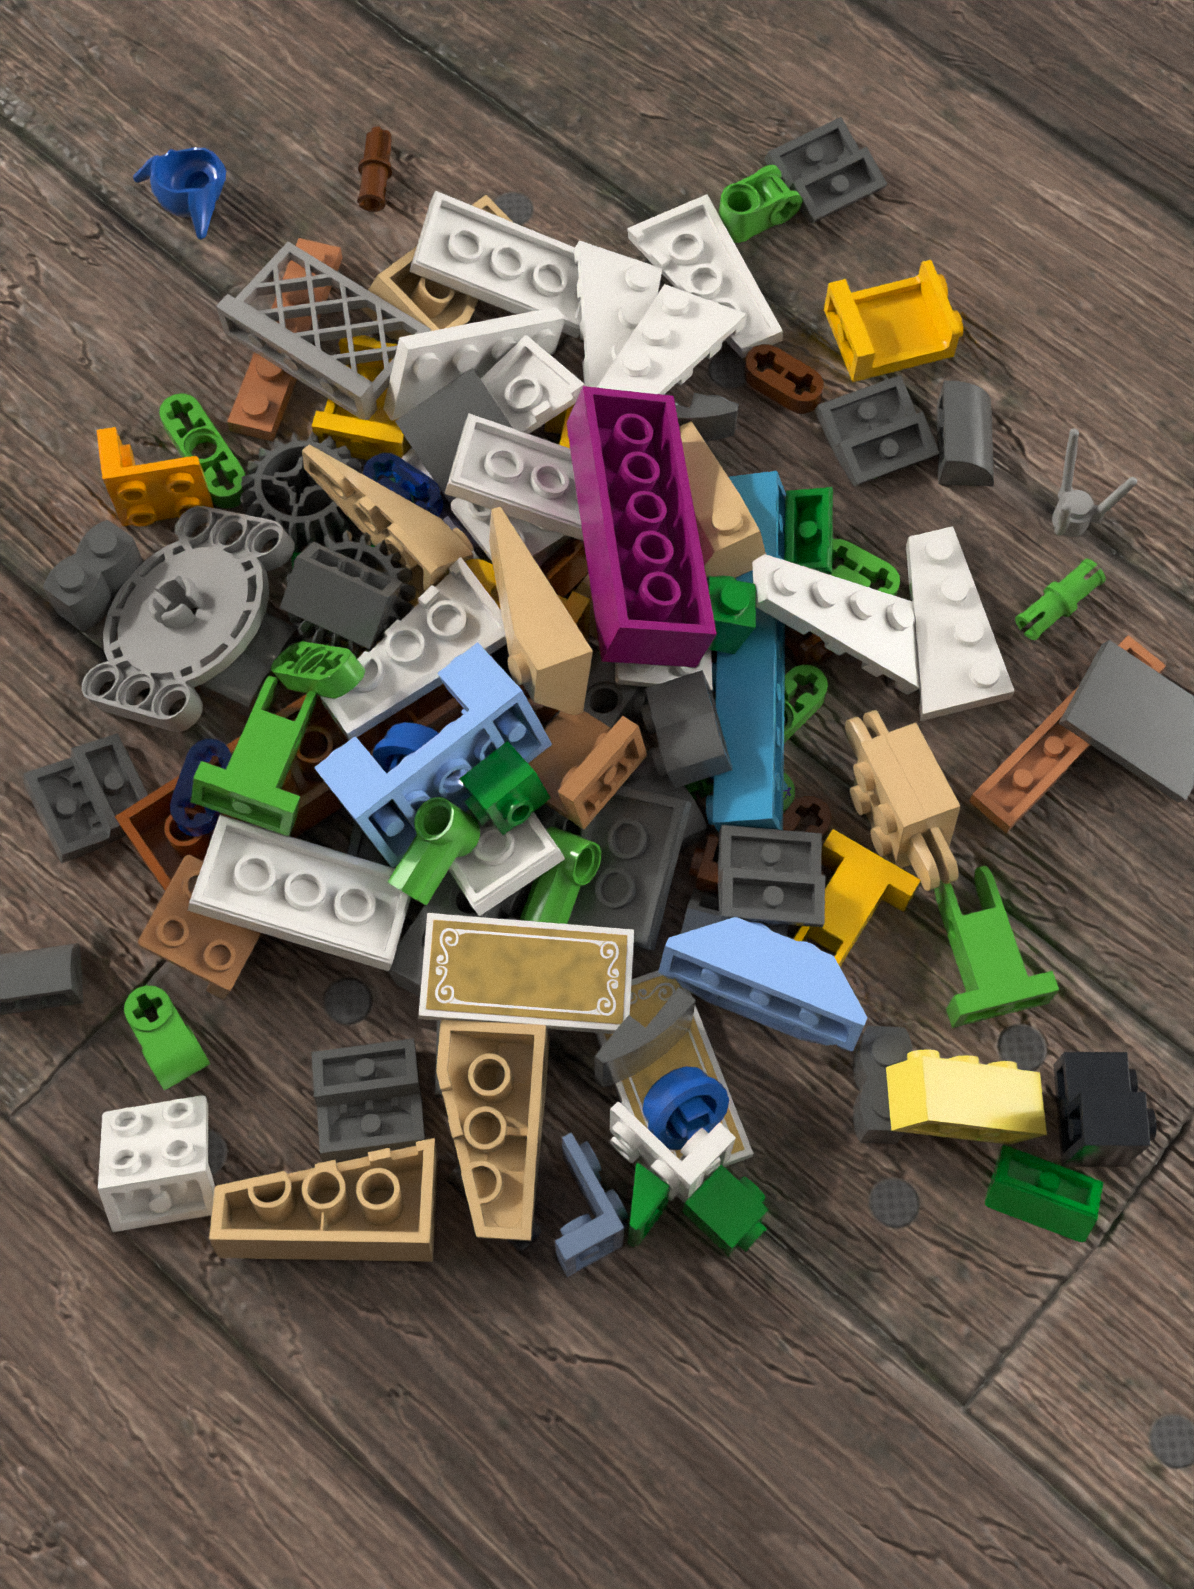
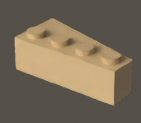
[209,1138,438,1262]

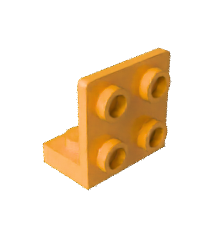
[96,427,214,527]

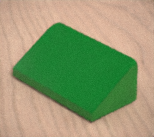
[784,487,833,575]
[985,1144,1103,1242]
[628,1163,670,1247]

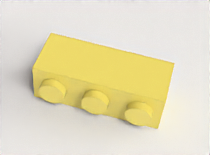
[886,1050,1047,1145]

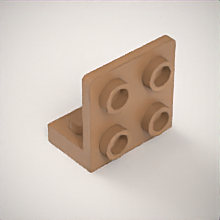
[528,710,647,829]
[138,855,261,1000]

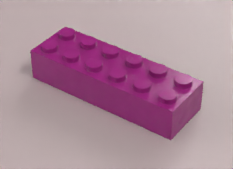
[566,386,716,668]

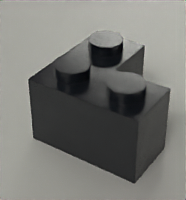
[1053,1052,1157,1167]

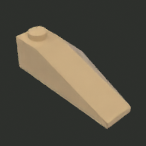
[361,195,512,340]
[679,421,766,578]
[302,444,474,596]
[489,507,593,715]
[436,1019,550,1241]

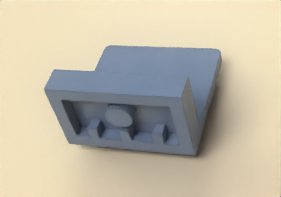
[555,1133,628,1277]

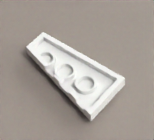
[574,241,662,387]
[383,307,565,421]
[396,335,586,498]

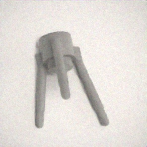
[1052,428,1137,537]

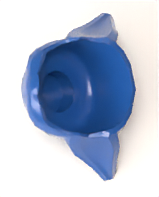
[133,147,226,240]

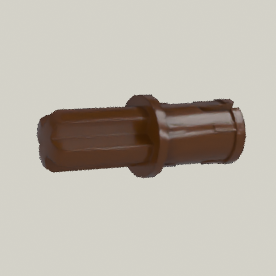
[357,126,393,212]

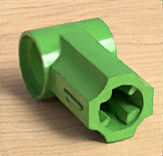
[388,797,480,906]
[520,827,601,924]

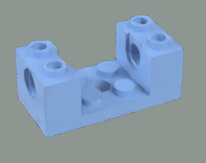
[314,642,552,868]

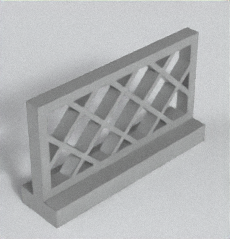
[216,242,431,420]

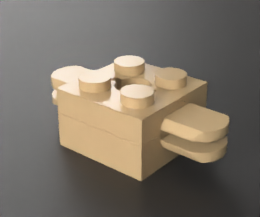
[845,710,960,891]

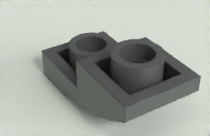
[675,393,739,441]

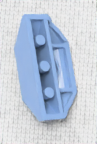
[658,917,867,1051]

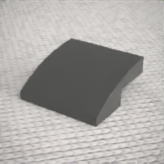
[764,117,887,223]
[395,367,513,502]
[814,375,940,487]
[23,733,148,864]
[718,825,825,927]
[595,987,696,1088]
[311,1038,426,1162]

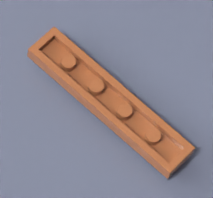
[227,238,343,442]
[969,635,1166,833]

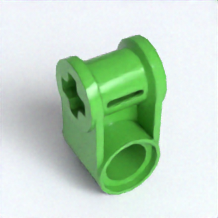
[718,165,803,243]
[124,985,210,1091]

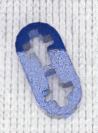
[363,453,443,517]
[170,739,232,836]

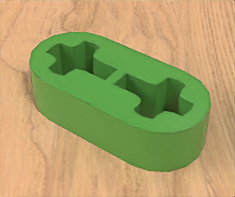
[831,539,900,596]

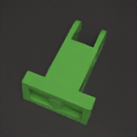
[191,676,317,837]
[934,866,1059,1028]

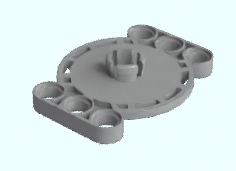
[81,506,295,732]

